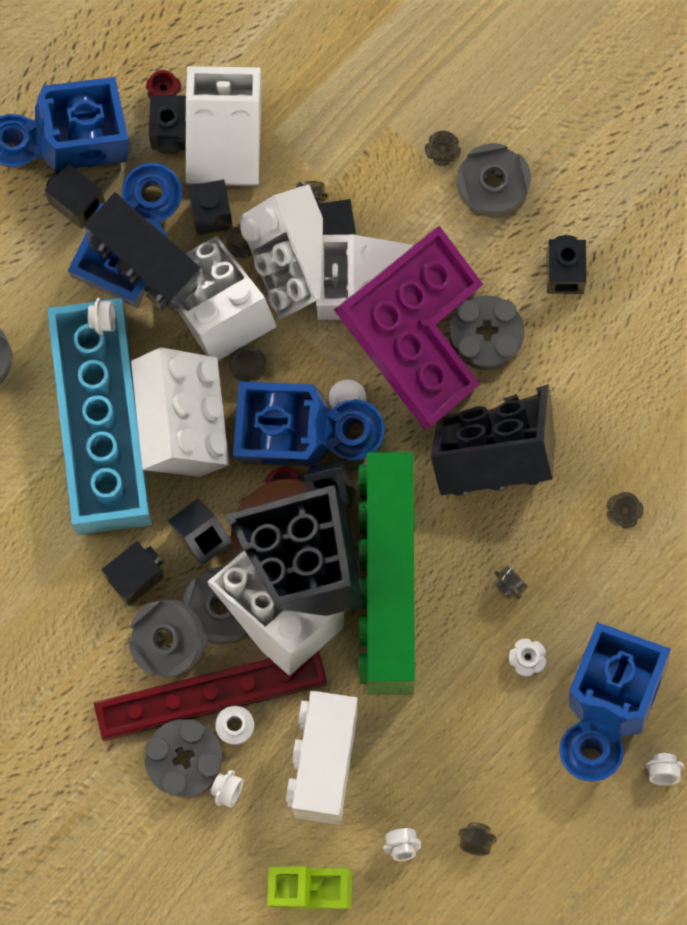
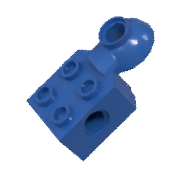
[0,77,129,171]
[68,162,182,308]
[233,382,385,467]
[559,622,671,782]

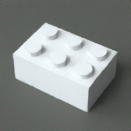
[131,347,230,477]
[286,691,358,825]

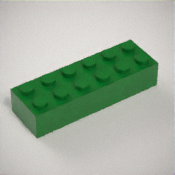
[359,452,415,695]

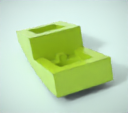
[267,866,353,910]

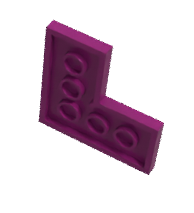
[334,225,484,430]

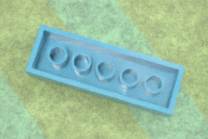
[47,298,152,536]

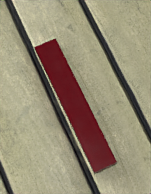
[93,650,327,741]

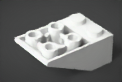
[186,66,262,187]
[237,184,323,320]
[316,235,413,320]
[177,236,277,361]
[208,551,345,676]

